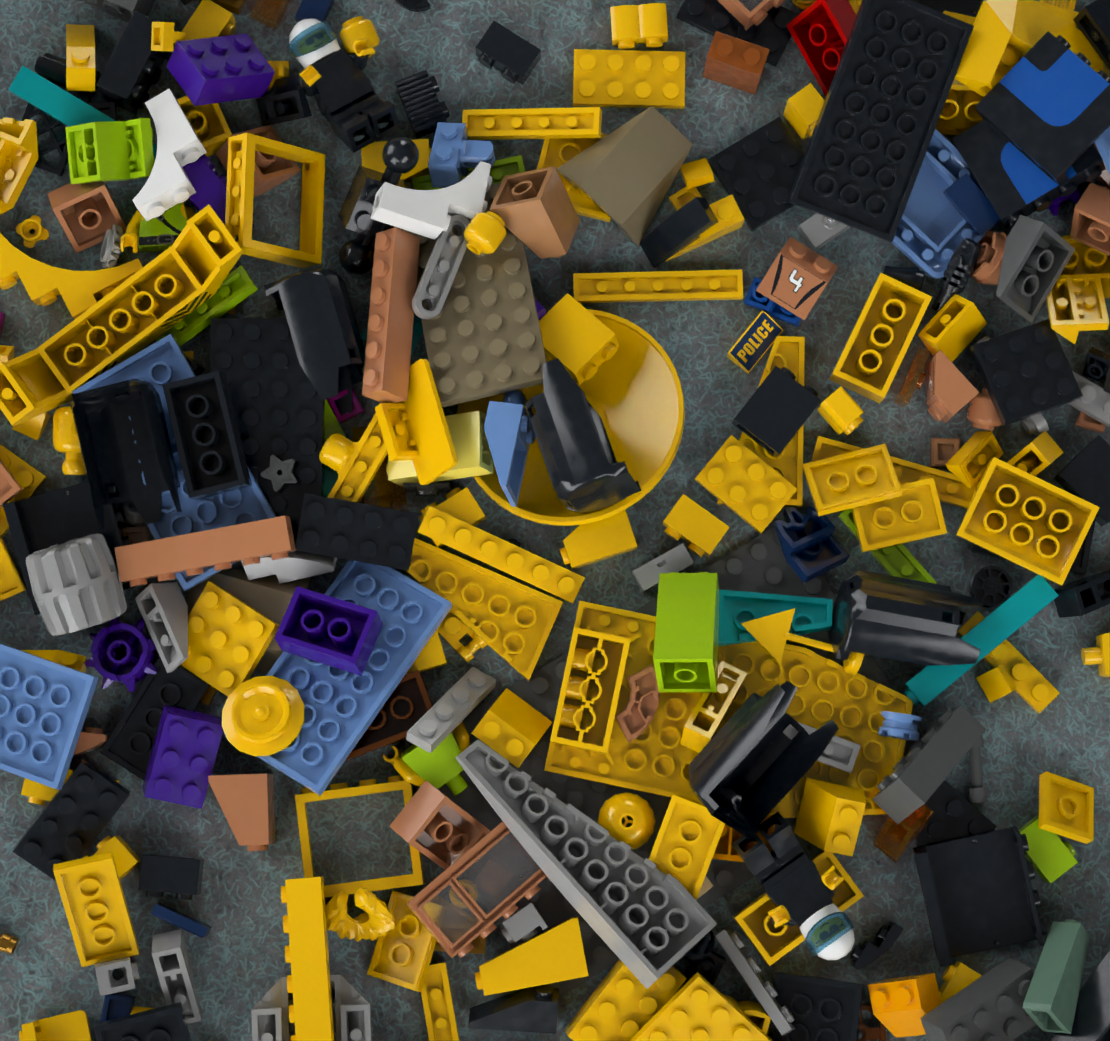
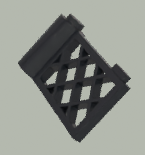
[22,53,101,177]

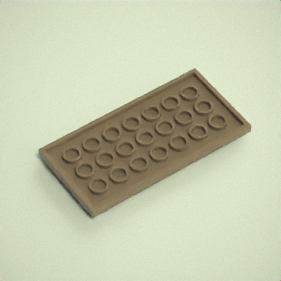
[406,182,547,408]

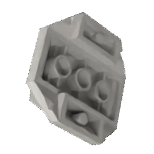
[251,974,372,1041]

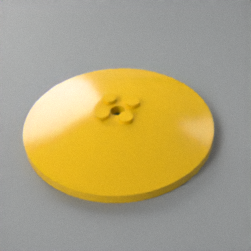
[457,309,685,526]

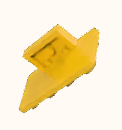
[375,359,458,485]

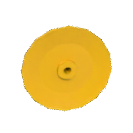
[222,676,305,756]

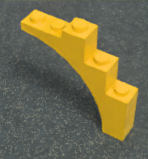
[0,232,144,319]

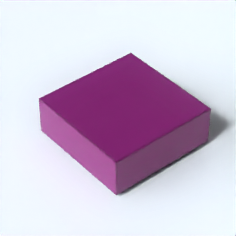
[328,388,364,424]

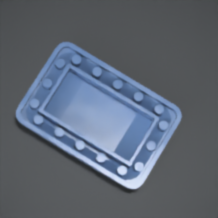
[891,129,999,279]

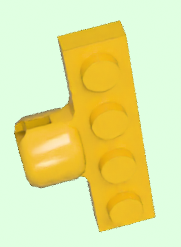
[319,413,388,503]

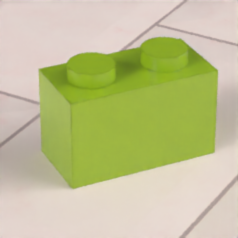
[1018,816,1078,884]

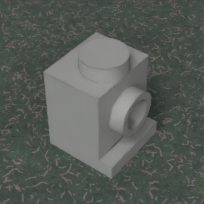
[501,901,548,944]
[95,957,140,996]

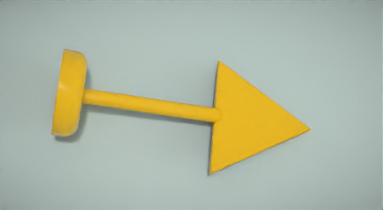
[741,608,864,675]

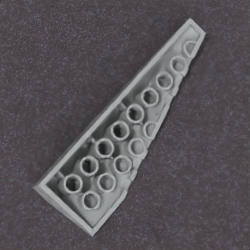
[456,740,717,989]

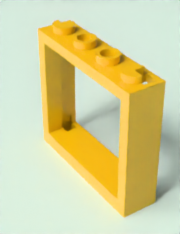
[225,133,325,268]
[295,775,425,897]

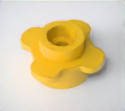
[16,215,49,248]

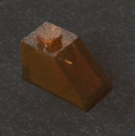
[873,804,934,863]

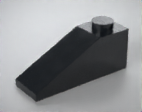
[1054,570,1110,618]
[468,985,559,1034]

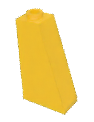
[475,916,589,996]

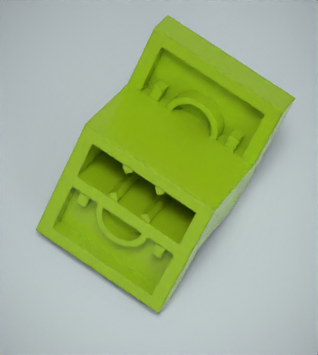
[65,118,155,184]

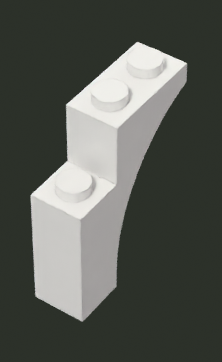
[133,89,207,221]
[371,161,492,240]

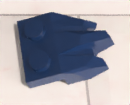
[774,506,850,583]

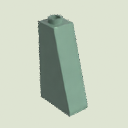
[1022,919,1091,1034]

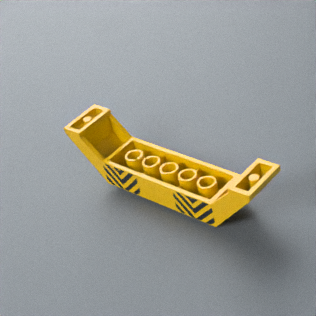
[0,204,244,426]

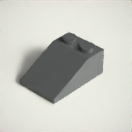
[996,215,1075,323]

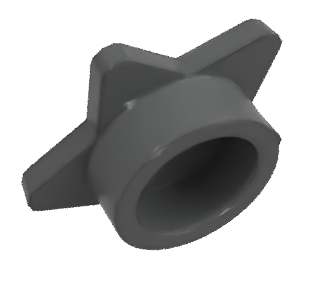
[261,455,297,492]

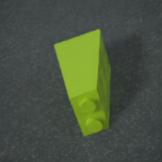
[653,572,719,692]

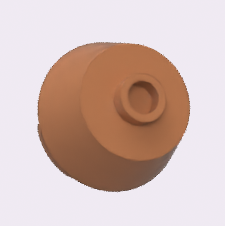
[971,230,1008,286]

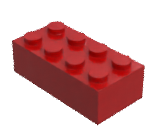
[786,0,857,96]

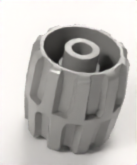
[26,533,127,635]

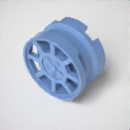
[878,711,922,741]

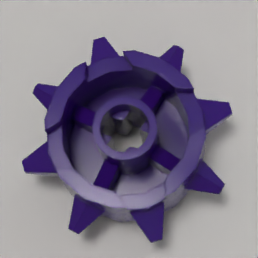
[85,617,158,692]

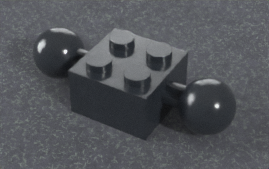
[338,137,419,275]

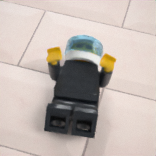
[288,18,400,153]
[731,811,855,960]

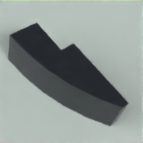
[640,197,719,268]

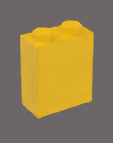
[539,293,620,385]

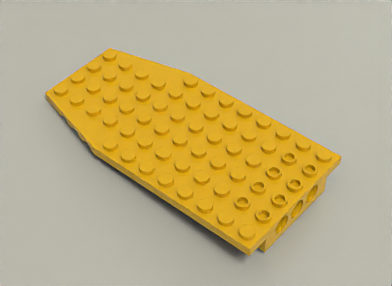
[544,601,913,818]

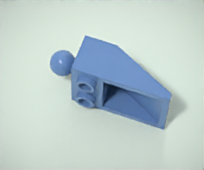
[484,390,536,507]

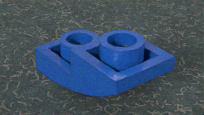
[744,277,802,327]

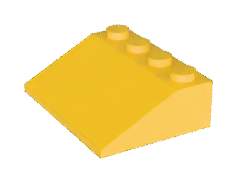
[956,457,1100,586]

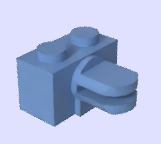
[428,122,495,188]

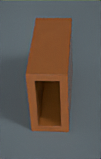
[703,31,770,95]

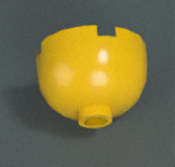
[597,792,656,850]

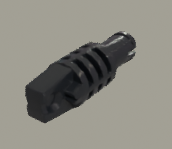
[931,238,982,312]

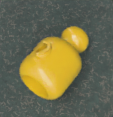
[53,406,86,475]

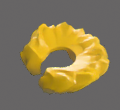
[325,887,395,942]

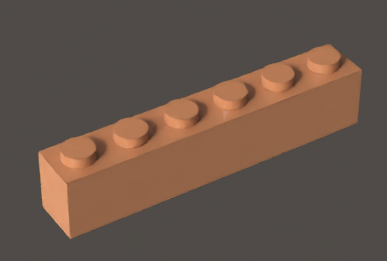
[362,227,420,403]
[114,516,296,587]

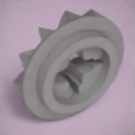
[100,225,123,269]

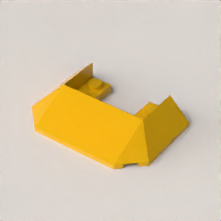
[954,0,1110,97]
[1046,235,1110,344]

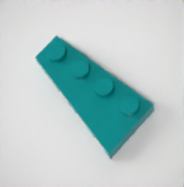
[718,589,833,647]

